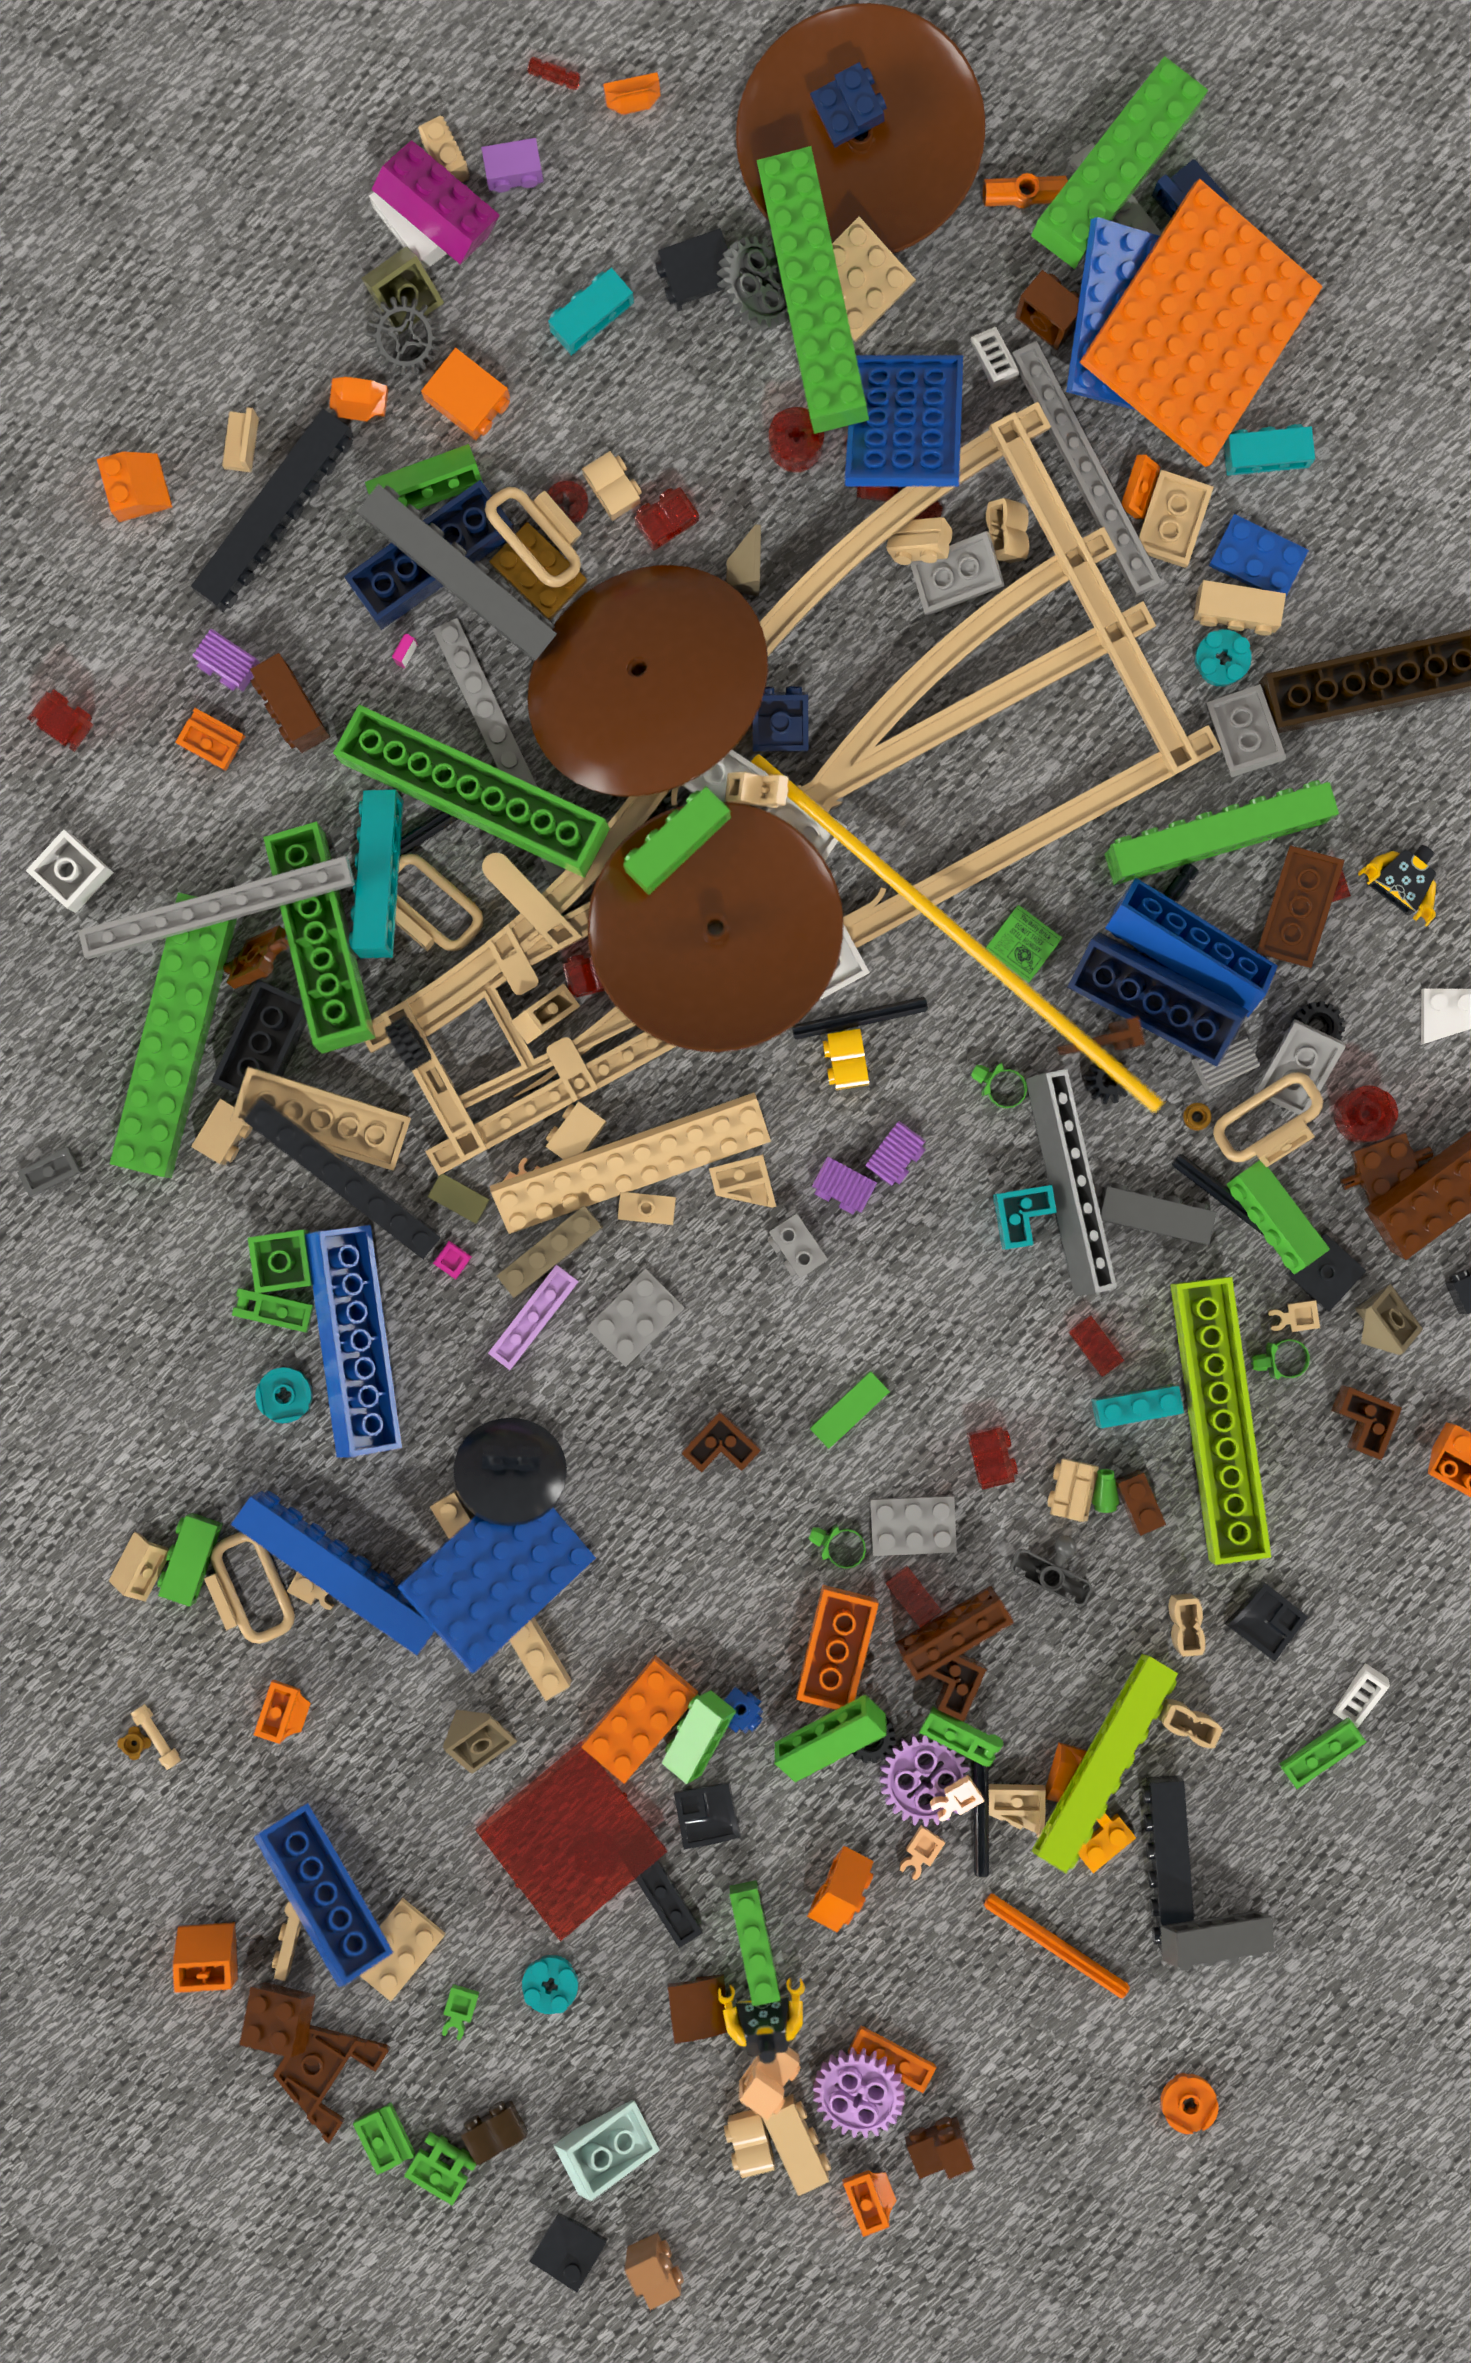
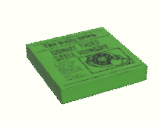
[986,905,1062,983]

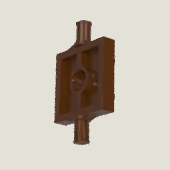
[223,925,289,989]
[1340,1132,1434,1204]

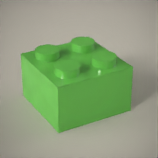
[248,1230,312,1293]

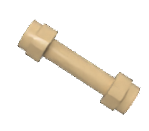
[130,1704,181,1770]

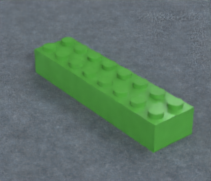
[1031,56,1208,269]
[1104,780,1339,885]
[263,822,376,1054]

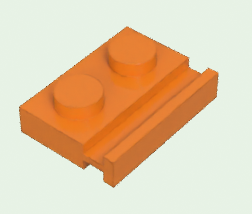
[175,708,245,771]

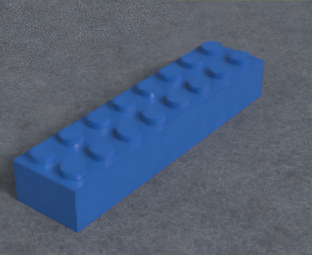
[305,1225,402,1457]
[231,1491,435,1656]

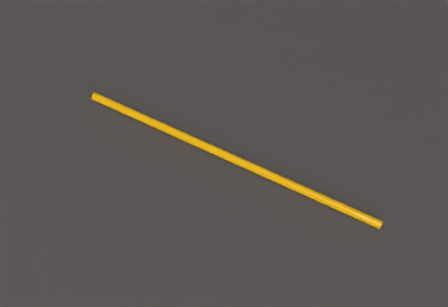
[751,754,1164,1113]

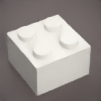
[26,830,114,913]

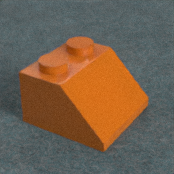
[97,452,172,522]

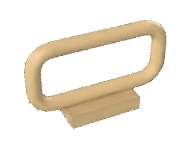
[485,487,582,587]
[395,853,484,952]
[1213,1072,1323,1167]
[204,1532,295,1644]

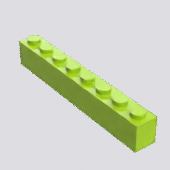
[1031,1654,1178,1874]

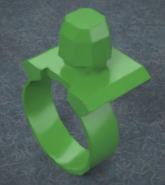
[971,1063,1027,1109]
[1250,1339,1310,1380]
[808,1524,866,1569]

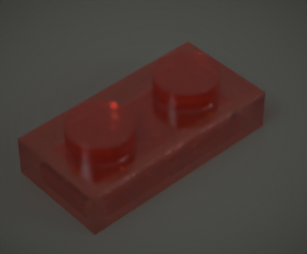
[1068,1315,1125,1377]
[885,1565,942,1628]

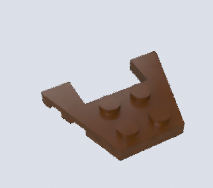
[273,2025,390,2144]

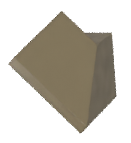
[726,525,761,596]
[1355,1284,1423,1355]
[443,1710,517,1774]

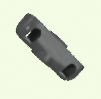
[1010,1535,1093,1606]

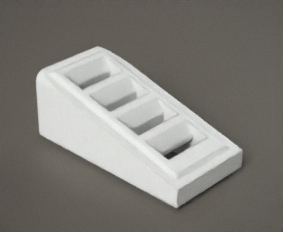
[970,327,1019,389]
[1333,1663,1390,1728]

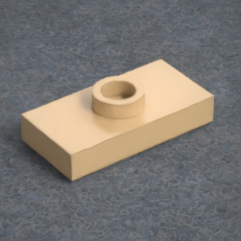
[618,1192,676,1225]

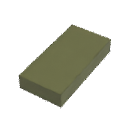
[428,1174,490,1224]

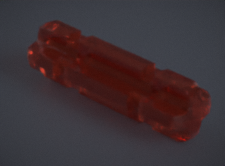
[527,57,581,90]

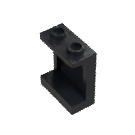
[655,228,728,312]

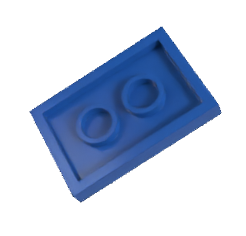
[1209,514,1309,598]

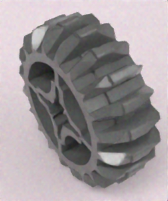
[366,296,442,376]

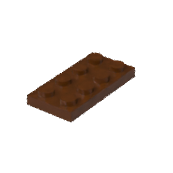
[1257,845,1345,969]

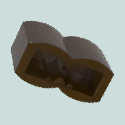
[460,2101,528,2166]

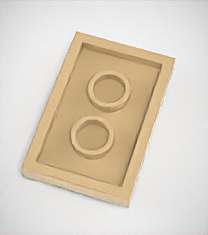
[1138,470,1214,568]
[360,1898,446,2002]

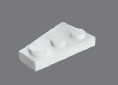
[1421,988,1471,1045]

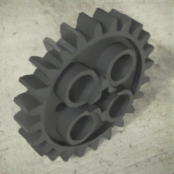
[717,236,789,331]

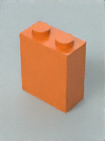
[421,347,510,440]

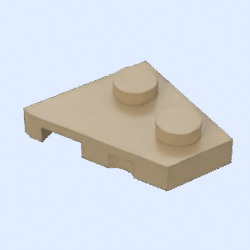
[709,1155,776,1208]
[989,1784,1046,1837]

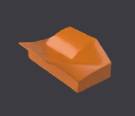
[603,72,660,115]
[329,376,388,422]
[254,1679,311,1744]
[1045,1742,1087,1802]
[843,2170,897,2237]

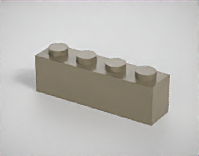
[497,1206,603,1298]

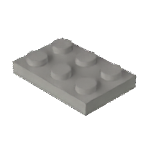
[910,531,1005,616]
[1206,684,1286,778]
[1254,1019,1346,1115]
[587,1268,685,1367]
[870,1495,957,1556]

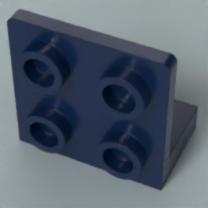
[1152,159,1229,218]

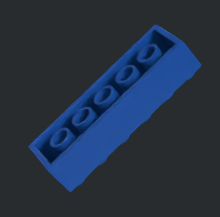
[1105,877,1278,1017]
[253,1803,394,1987]

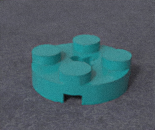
[1195,629,1252,687]
[255,1367,313,1423]
[522,1955,579,2014]

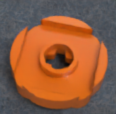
[1160,2073,1219,2134]

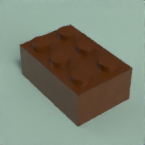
[250,653,330,753]

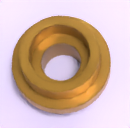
[1183,1103,1211,1131]

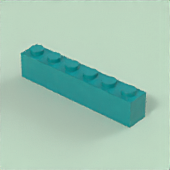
[349,789,404,958]

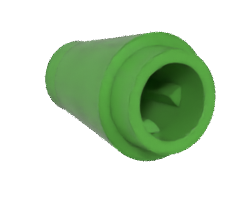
[1092,1469,1120,1513]

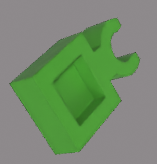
[442,1984,479,2040]

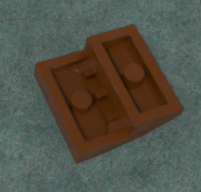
[668,1974,728,2044]

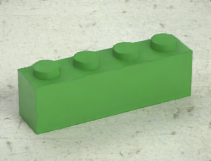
[365,444,483,510]
[623,787,731,895]
[1226,1160,1330,1274]
[775,1694,887,1782]
[729,1880,780,2006]

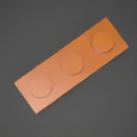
[848,2025,936,2093]

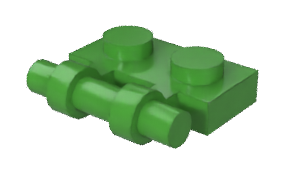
[404,2132,476,2205]

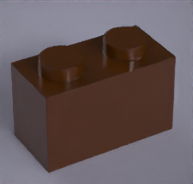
[1115,1470,1166,1536]

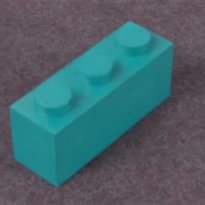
[548,267,634,356]
[1224,424,1315,476]
[1091,1384,1184,1429]

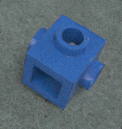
[724,1687,763,1734]

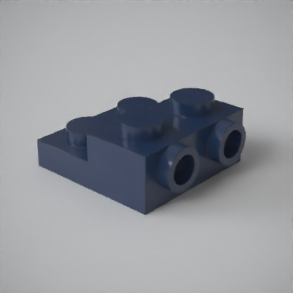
[810,62,887,148]
[753,686,808,752]

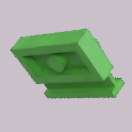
[353,2102,415,2175]

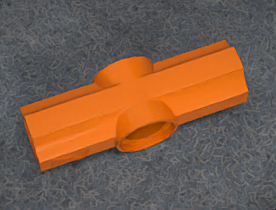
[982,173,1068,209]

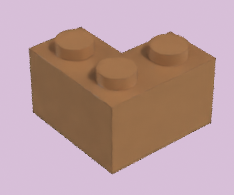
[625,2232,684,2310]

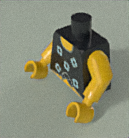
[1358,845,1436,926]
[718,1978,805,2063]

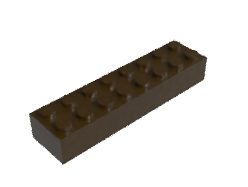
[1259,629,1471,734]

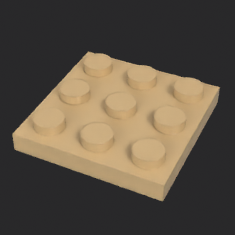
[832,217,916,342]

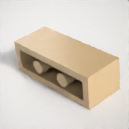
[1193,580,1286,636]
[763,2094,831,2196]

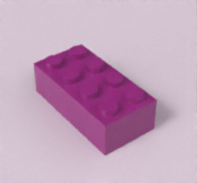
[371,140,500,265]

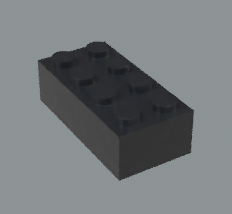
[211,980,307,1094]

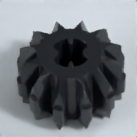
[1084,1057,1131,1105]

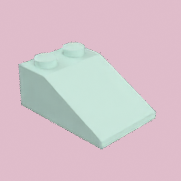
[553,2100,659,2201]

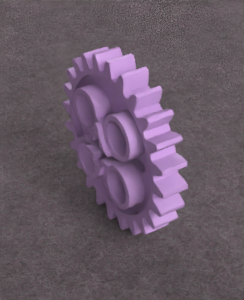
[879,1733,971,1827]
[813,2047,905,2138]

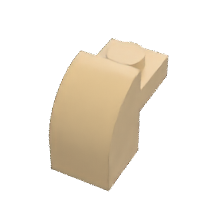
[725,772,789,808]

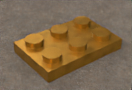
[489,522,588,621]

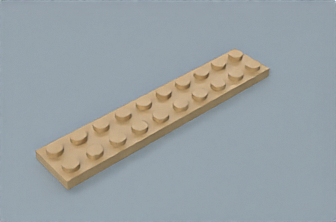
[490,1092,771,1234]

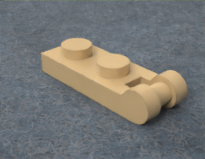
[272,1901,302,1981]

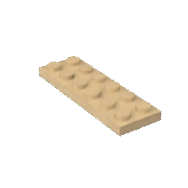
[231,1067,411,1171]

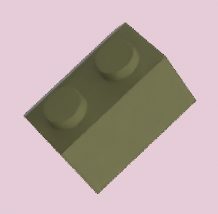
[361,247,444,334]

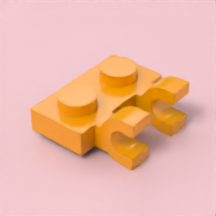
[1078,1812,1136,1873]

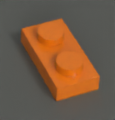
[1121,455,1161,519]

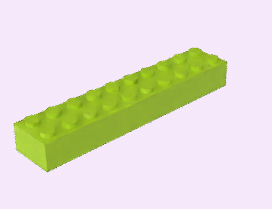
[1170,1277,1272,1565]

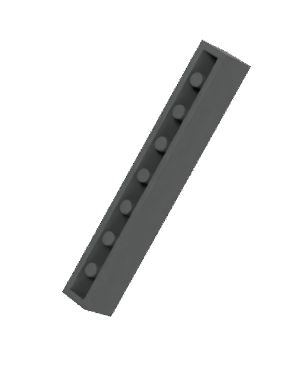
[357,484,557,662]
[1026,1069,1117,1297]

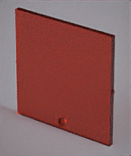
[475,1741,668,1942]

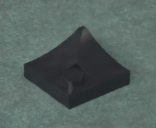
[1224,1582,1308,1662]
[674,1782,741,1850]
[529,2213,608,2293]

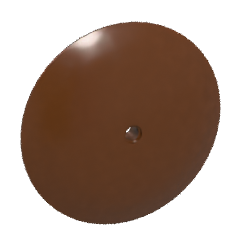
[736,3,985,254]
[528,565,768,796]
[588,802,843,1052]

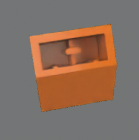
[1427,1422,1471,1497]
[173,1922,238,1993]

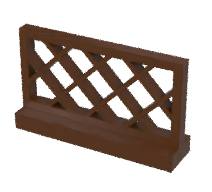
[1057,1017,1145,1055]
[896,1586,1014,1681]

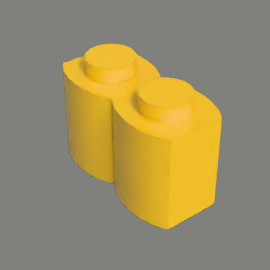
[823,1029,869,1090]

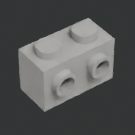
[768,1213,828,1278]

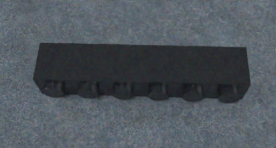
[1142,1775,1194,1952]

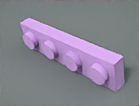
[488,1265,579,1370]

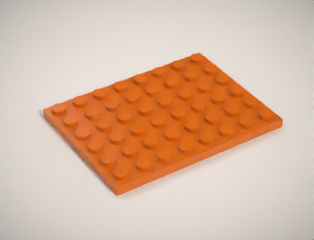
[1079,179,1323,467]

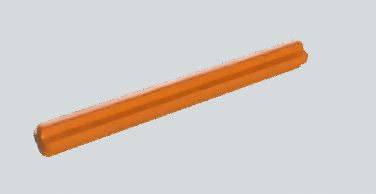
[984,1893,1130,1998]

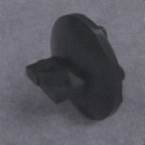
[453,1418,567,1526]

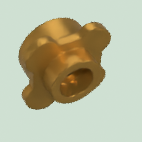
[117,1726,152,1760]

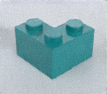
[993,1185,1057,1250]

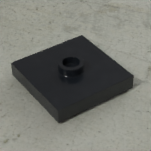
[1286,1233,1366,1312]

